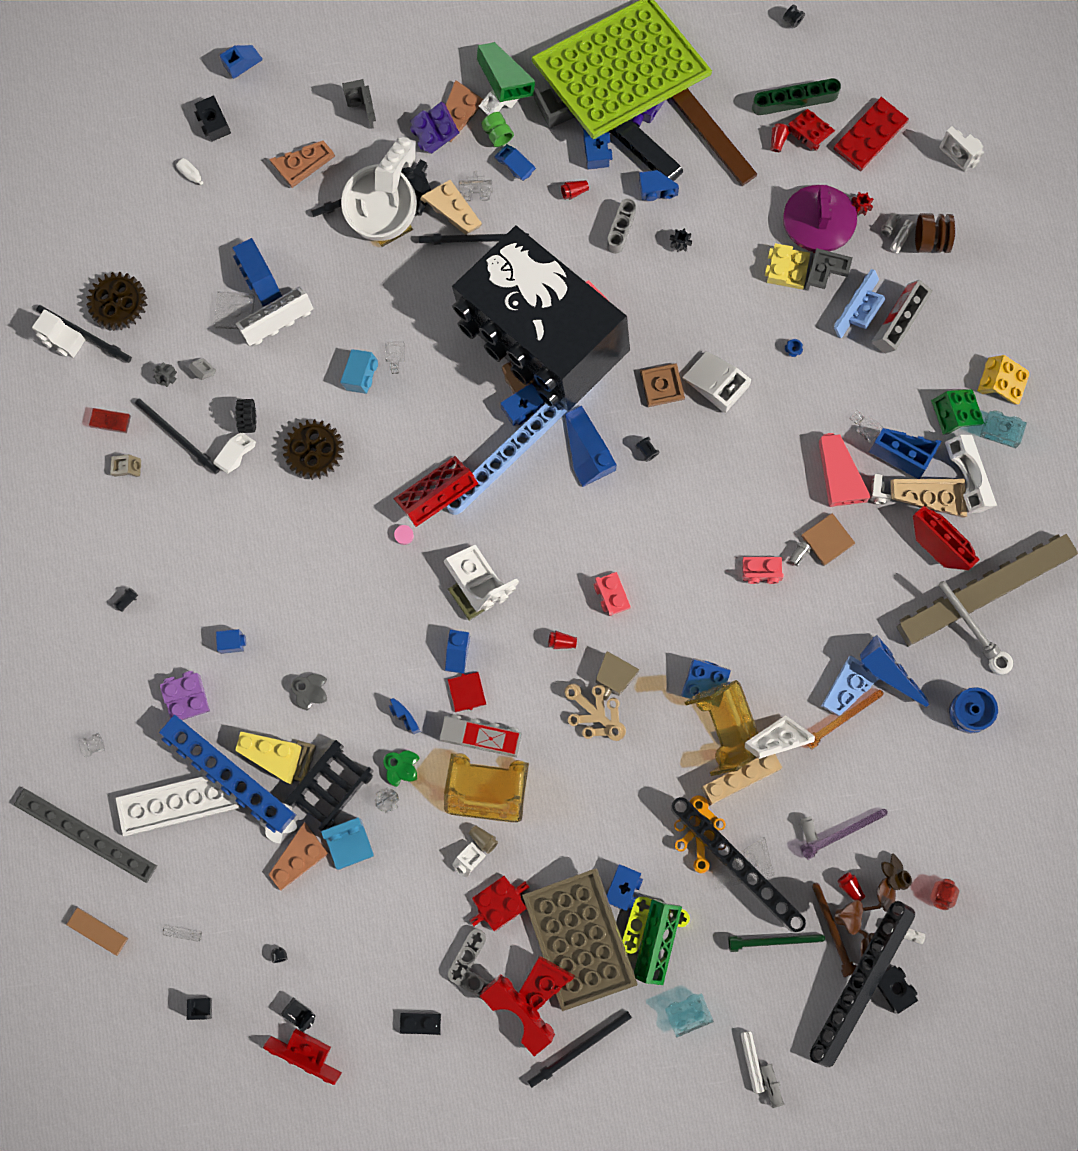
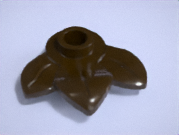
[881,853,912,891]

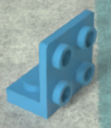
[321,817,374,870]

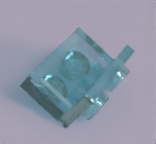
[665,993,714,1038]

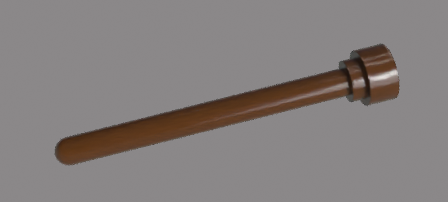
[812,883,857,978]

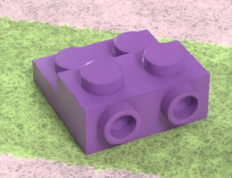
[160,671,210,720]

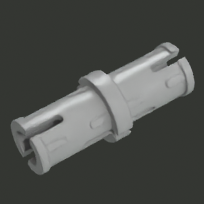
[760,1064,785,1108]

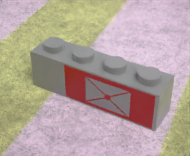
[871,280,933,354]
[440,714,522,758]

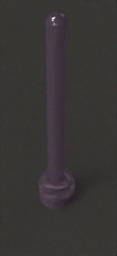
[800,809,888,860]

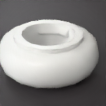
[989,651,1013,675]

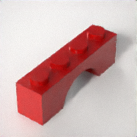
[480,974,555,1057]

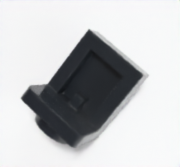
[281,997,316,1032]

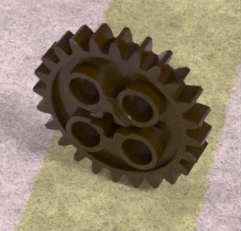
[86,271,148,331]
[282,419,344,480]

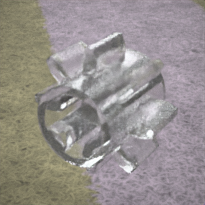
[375,787,399,813]

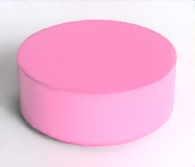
[394,525,414,545]

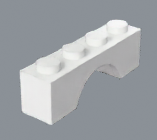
[375,137,416,193]
[945,435,997,513]

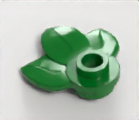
[383,750,419,787]

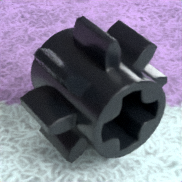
[670,228,692,252]

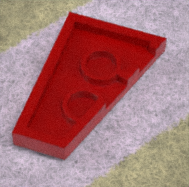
[518,955,575,1010]

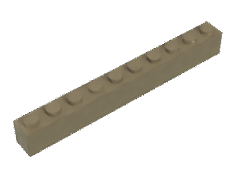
[896,534,1078,647]

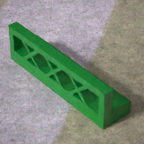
[634,899,682,985]

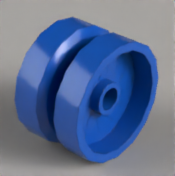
[949,687,998,734]

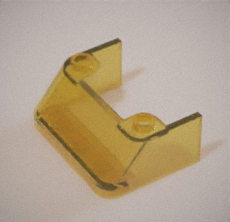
[684,680,758,776]

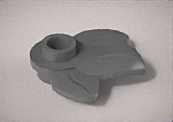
[291,674,327,711]

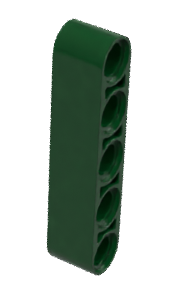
[752,78,841,115]

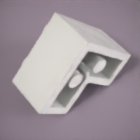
[32,309,85,358]

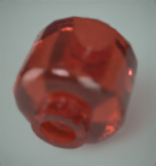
[930,879,960,910]

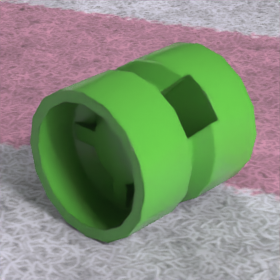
[481,112,514,147]

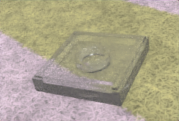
[214,291,255,329]

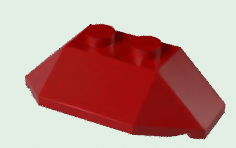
[913,506,980,571]

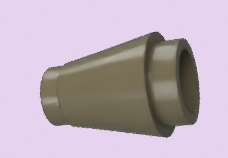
[469,825,498,854]

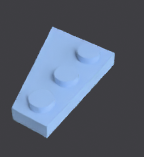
[821,656,880,716]

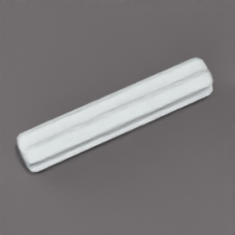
[741,1031,765,1094]

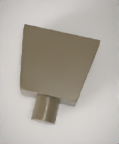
[595,651,639,701]

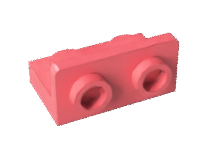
[743,557,783,584]
[593,572,631,616]

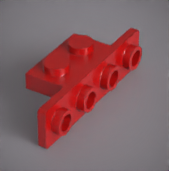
[263,1029,342,1085]

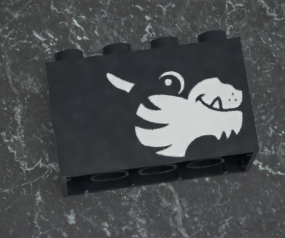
[452,225,630,411]

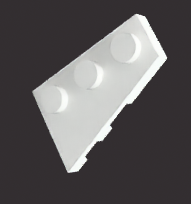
[745,715,815,759]

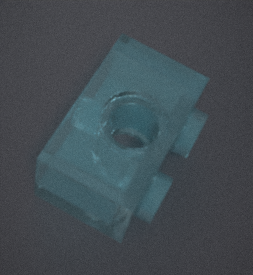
[980,411,1027,448]

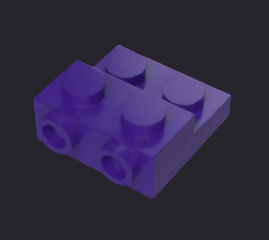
[410,102,460,154]

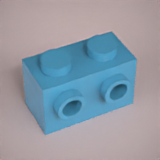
[340,349,378,394]

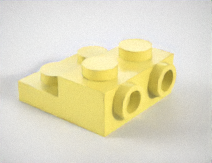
[765,243,810,289]

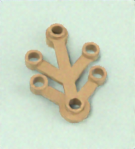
[564,683,626,741]

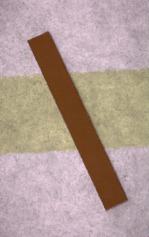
[670,88,757,186]

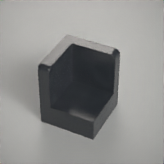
[186,998,212,1020]

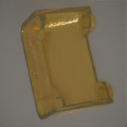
[444,753,529,823]

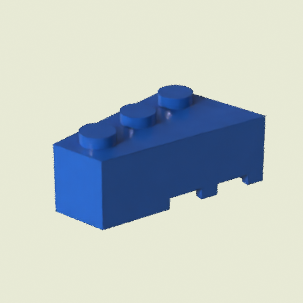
[232,238,282,307]
[869,428,942,479]

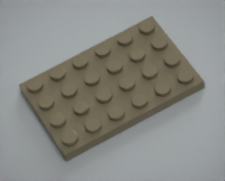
[523,868,638,1011]

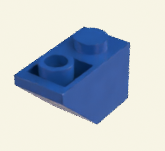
[219,45,263,79]
[639,170,679,201]

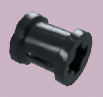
[635,437,660,462]

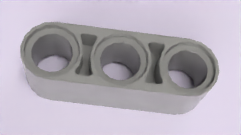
[607,198,636,254]

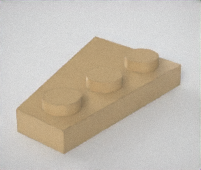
[420,180,482,235]

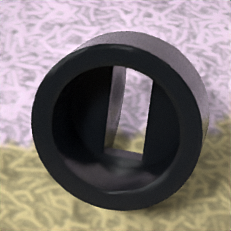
[271,947,288,963]

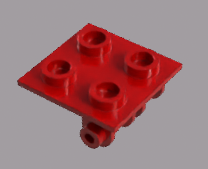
[788,109,835,151]

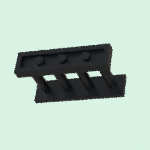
[285,740,374,831]

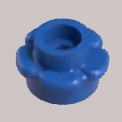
[785,339,803,357]

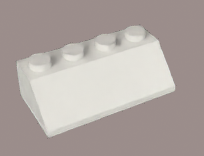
[236,286,314,346]

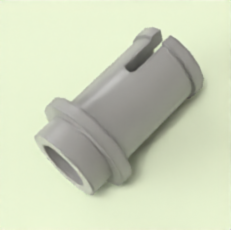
[881,213,901,237]
[788,541,811,567]
[799,816,819,842]

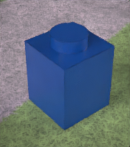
[216,629,246,654]

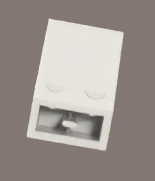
[682,351,751,413]

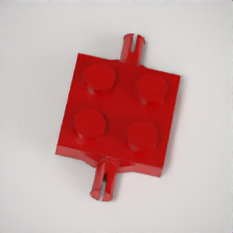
[470,875,530,932]

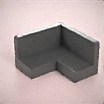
[534,88,575,129]
[805,248,853,291]

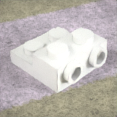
[939,126,984,172]

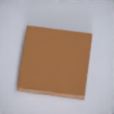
[640,363,685,407]
[801,513,855,566]

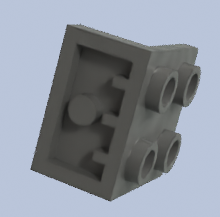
[342,79,376,129]

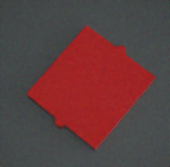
[448,672,487,712]

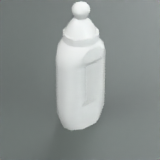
[176,158,203,185]

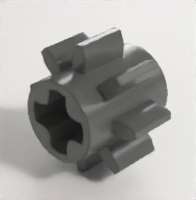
[153,362,177,387]

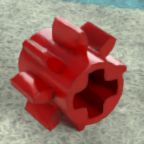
[851,192,874,216]

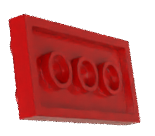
[833,96,909,171]

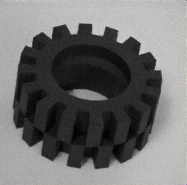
[235,399,257,433]

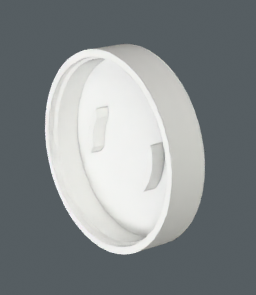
[341,164,417,241]

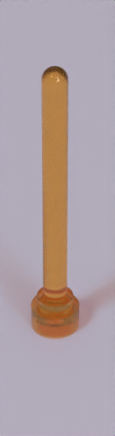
[806,690,884,750]

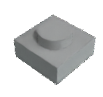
[189,358,216,380]

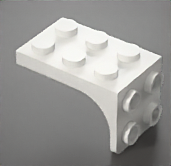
[443,545,519,612]

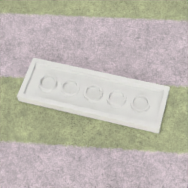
[116,770,240,837]

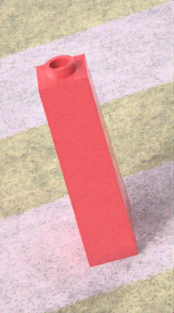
[819,433,870,507]

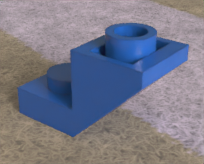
[494,144,536,181]

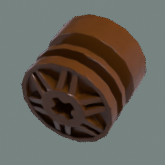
[915,213,955,253]

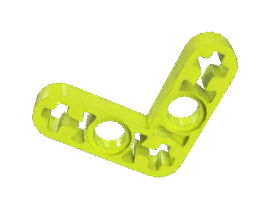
[622,896,690,954]

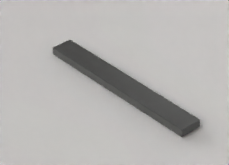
[14,788,158,883]

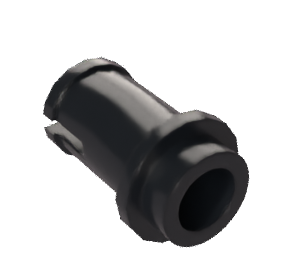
[113,588,138,612]

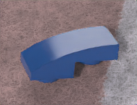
[389,698,421,734]

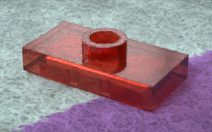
[89,408,131,434]

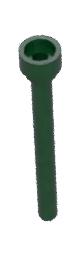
[728,934,825,952]

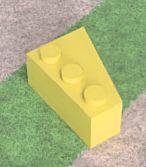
[235,731,302,785]

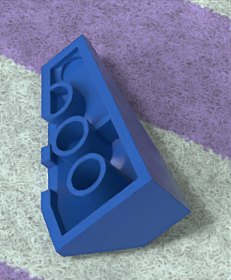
[860,635,929,707]

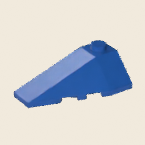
[565,406,617,487]

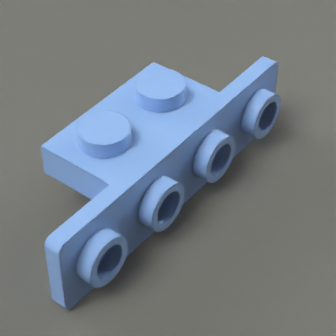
[834,269,886,338]

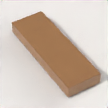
[67,908,128,956]

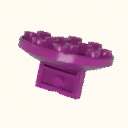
[783,185,857,252]

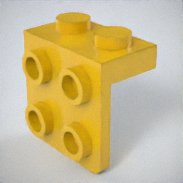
[977,355,1029,405]

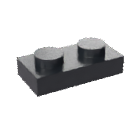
[400,1013,441,1035]

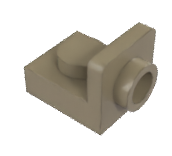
[110,454,141,477]

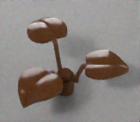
[835,877,896,956]

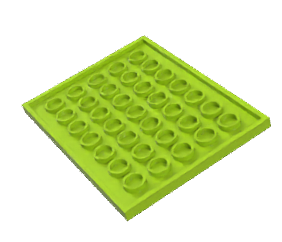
[532,0,712,139]

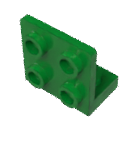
[931,389,984,435]

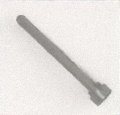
[939,581,1001,660]

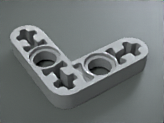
[448,929,490,1000]

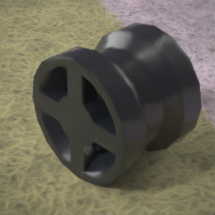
[783,4,805,28]

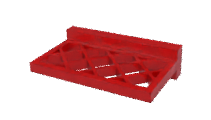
[393,456,478,527]

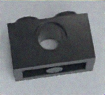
[194,95,231,142]
[877,965,918,1014]

